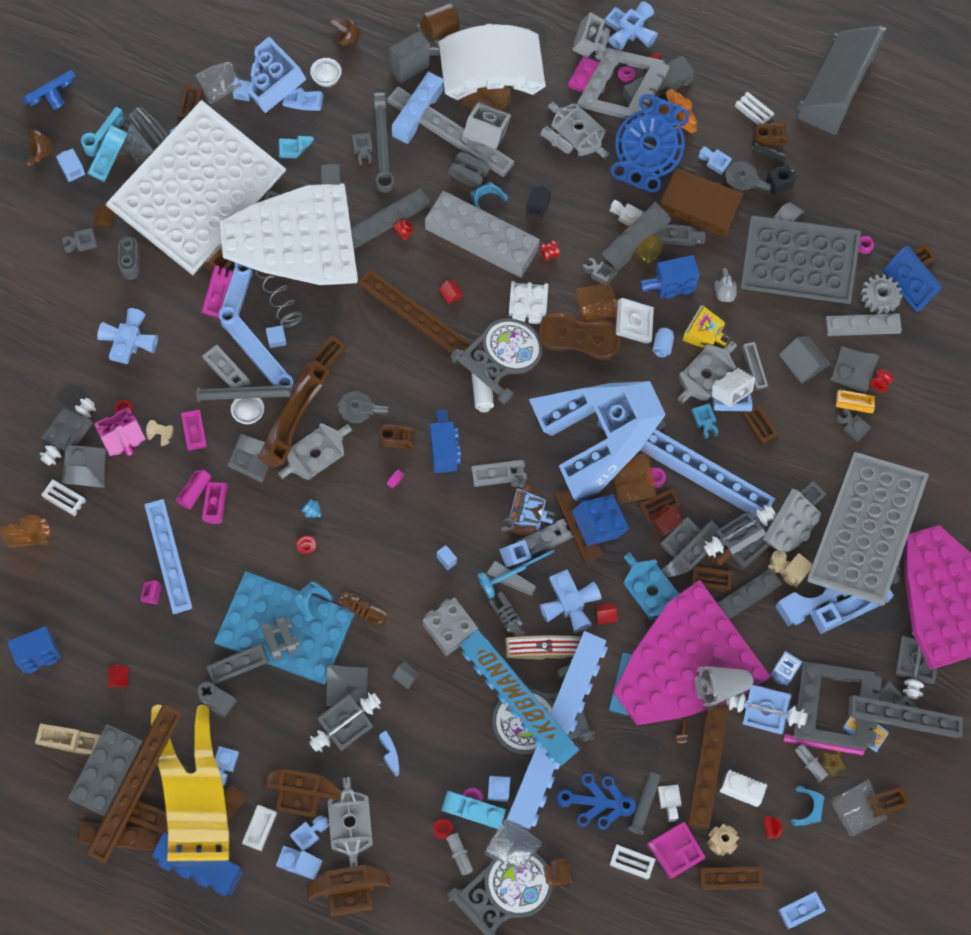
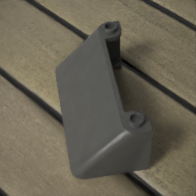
[797,25,887,135]

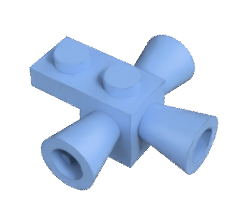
[604,2,658,50]
[97,308,158,364]
[539,570,601,633]

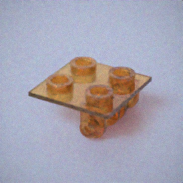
[575,282,618,321]

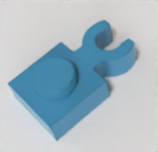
[691,403,718,439]

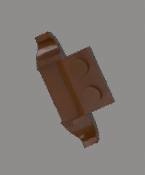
[263,769,342,818]
[307,865,391,917]

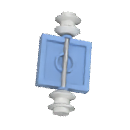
[726,685,808,734]

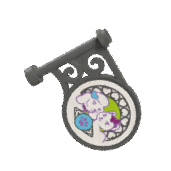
[451,318,543,405]
[492,666,595,755]
[447,848,552,935]

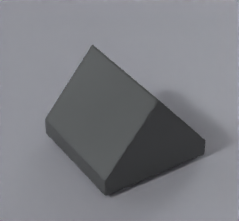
[392,662,420,689]

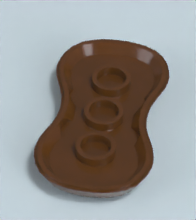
[539,311,621,360]

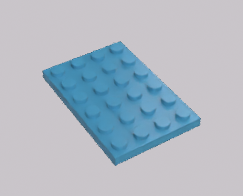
[214,571,355,685]

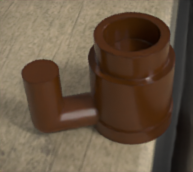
[543,859,573,888]

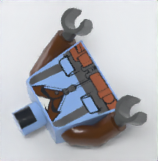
[501,474,555,536]

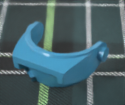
[470,181,508,209]
[295,582,332,621]
[791,786,824,826]

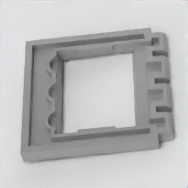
[577,48,670,121]

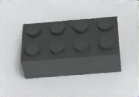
[68,724,143,817]

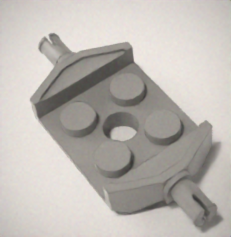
[548,102,609,159]
[677,341,737,404]
[278,423,352,480]
[328,777,373,867]

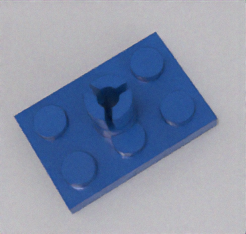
[21,70,75,110]
[882,246,943,312]

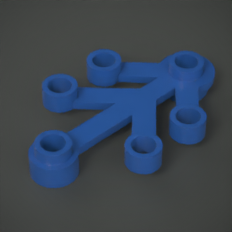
[557,773,636,830]

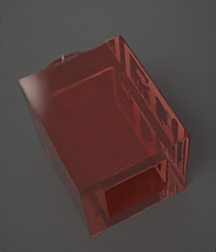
[649,505,683,536]

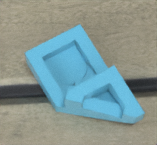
[278,136,314,158]

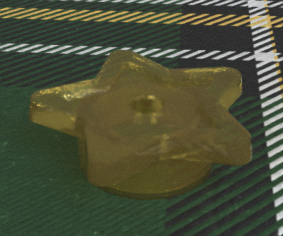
[821,752,846,777]

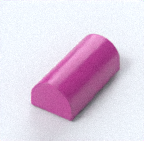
[176,470,212,510]
[202,482,228,524]

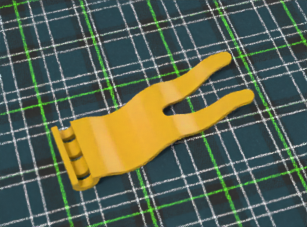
[151,705,229,861]

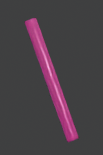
[783,734,864,755]

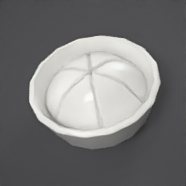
[310,58,341,87]
[231,398,264,425]

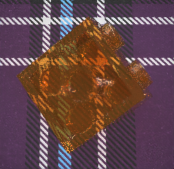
[460,85,511,111]
[614,454,657,504]
[1,515,51,547]

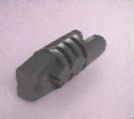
[488,590,526,637]

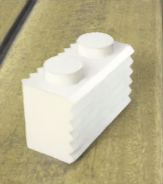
[712,368,755,407]
[719,770,767,807]

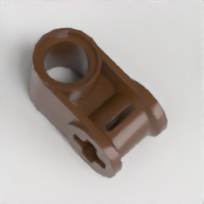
[752,122,789,146]
[379,424,416,449]

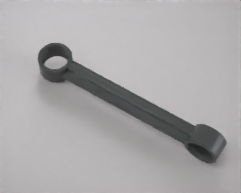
[374,92,394,193]

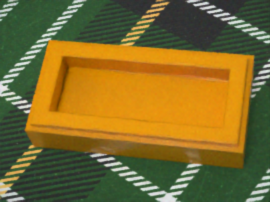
[836,390,875,413]

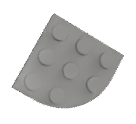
[763,489,822,552]

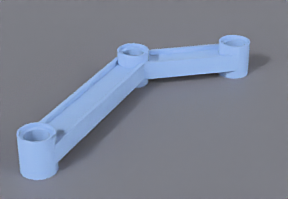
[219,262,294,389]

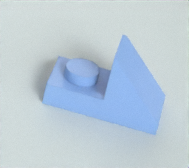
[276,846,322,880]

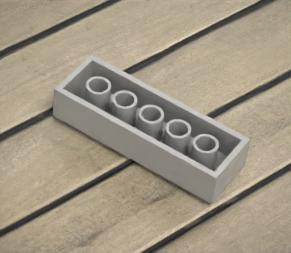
[425,191,540,278]

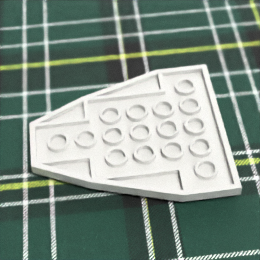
[219,184,358,285]

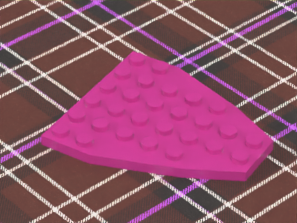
[904,525,971,670]
[613,580,771,725]

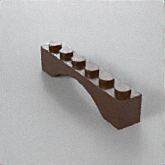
[257,360,330,468]
[687,705,729,831]

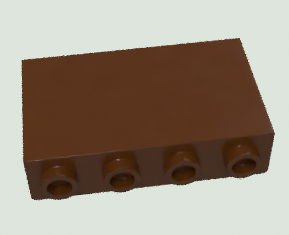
[660,168,743,238]

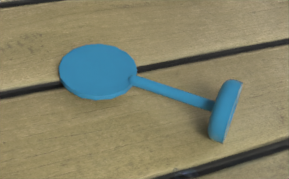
[477,550,555,599]

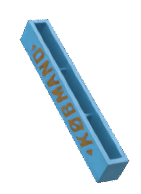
[460,629,579,766]

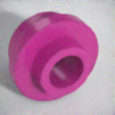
[618,66,636,84]
[858,236,874,254]

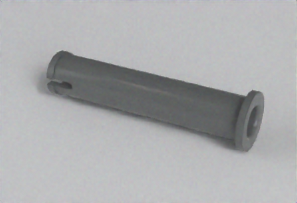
[628,772,661,835]

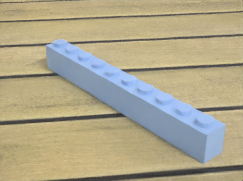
[597,419,775,517]
[506,631,608,830]

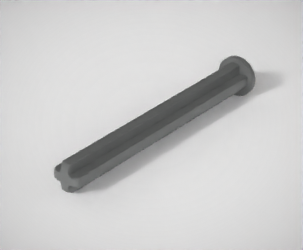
[196,385,291,402]

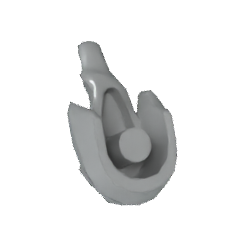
[715,268,737,302]

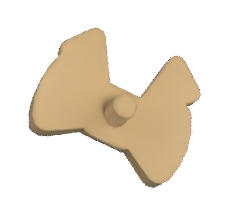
[146,420,173,446]

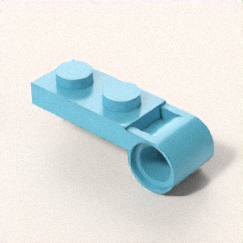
[81,107,124,156]
[88,125,127,182]
[441,791,506,829]

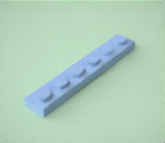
[145,499,193,614]

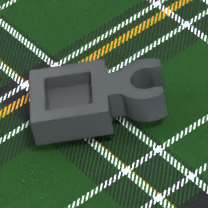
[352,133,373,165]
[62,228,97,252]
[583,258,617,286]
[836,409,871,442]

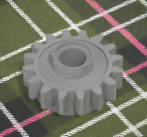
[860,275,903,314]

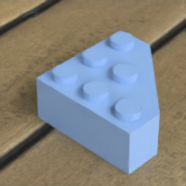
[248,37,306,113]

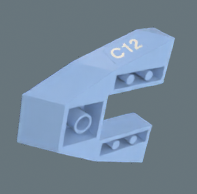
[529,381,666,502]

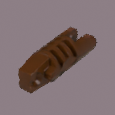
[339,592,387,626]

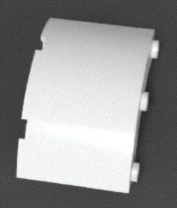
[439,24,546,100]

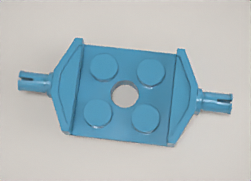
[623,553,681,619]

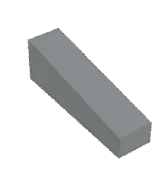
[741,342,768,390]
[486,561,536,596]

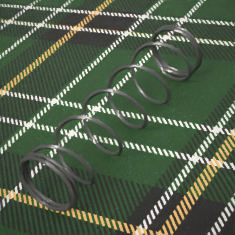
[255,270,303,327]

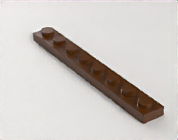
[358,269,483,361]
[86,704,182,864]

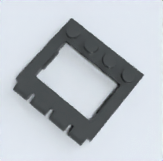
[793,661,882,750]

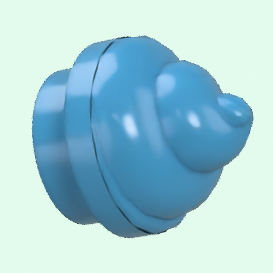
[301,499,321,518]

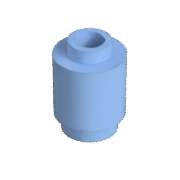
[653,328,674,357]

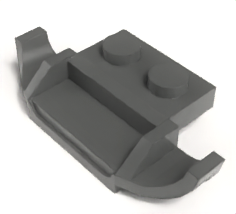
[659,517,719,578]

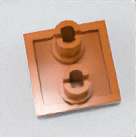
[659,89,697,134]

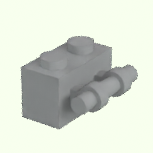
[572,12,610,60]

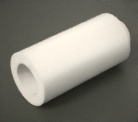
[472,369,494,412]

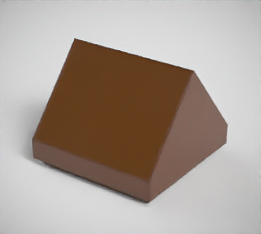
[94,203,114,227]

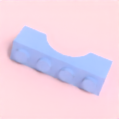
[392,72,444,144]
[775,587,849,626]
[811,590,894,634]

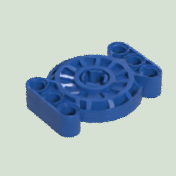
[611,94,690,194]

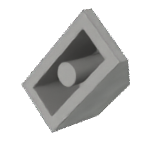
[773,202,804,222]

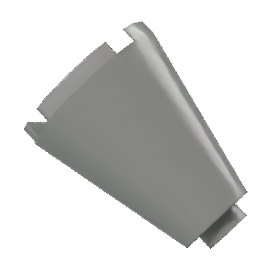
[695,666,753,707]

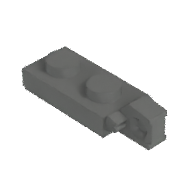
[654,224,706,246]

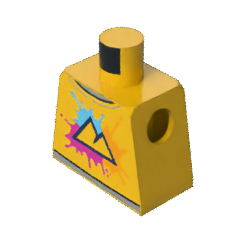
[683,305,731,349]

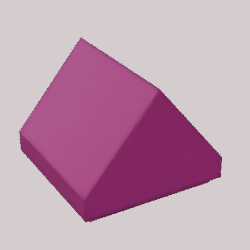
[140,580,162,605]

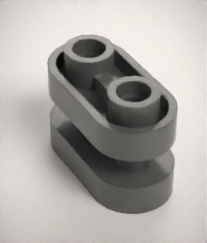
[448,152,490,188]
[118,236,140,280]
[260,616,300,661]

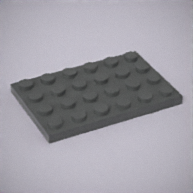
[740,215,861,304]

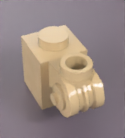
[768,550,813,588]

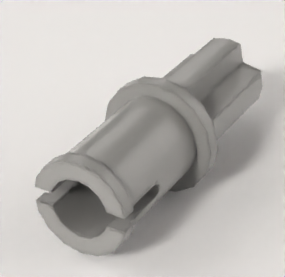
[540,126,574,154]
[795,744,829,782]
[446,833,473,875]

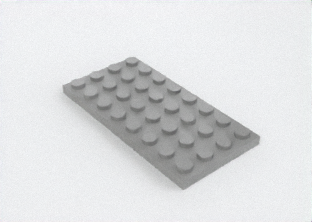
[807,452,929,606]

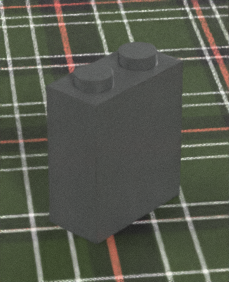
[390,31,429,84]

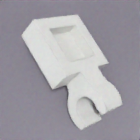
[609,200,643,227]
[657,785,681,822]

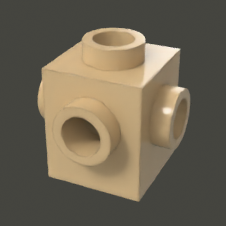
[707,824,739,857]

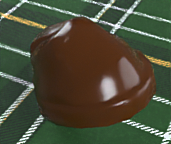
[330,18,361,46]
[26,129,53,166]

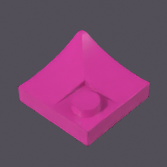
[647,822,706,879]

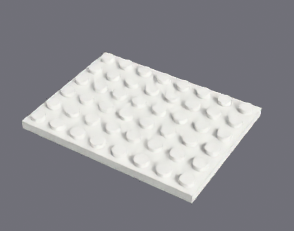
[106,100,286,275]

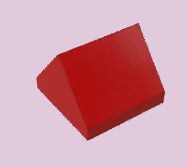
[439,280,464,305]
[594,603,617,625]
[107,664,129,688]

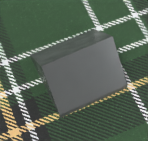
[779,336,831,384]

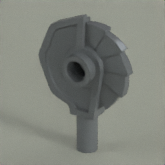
[724,161,771,191]
[337,391,389,424]

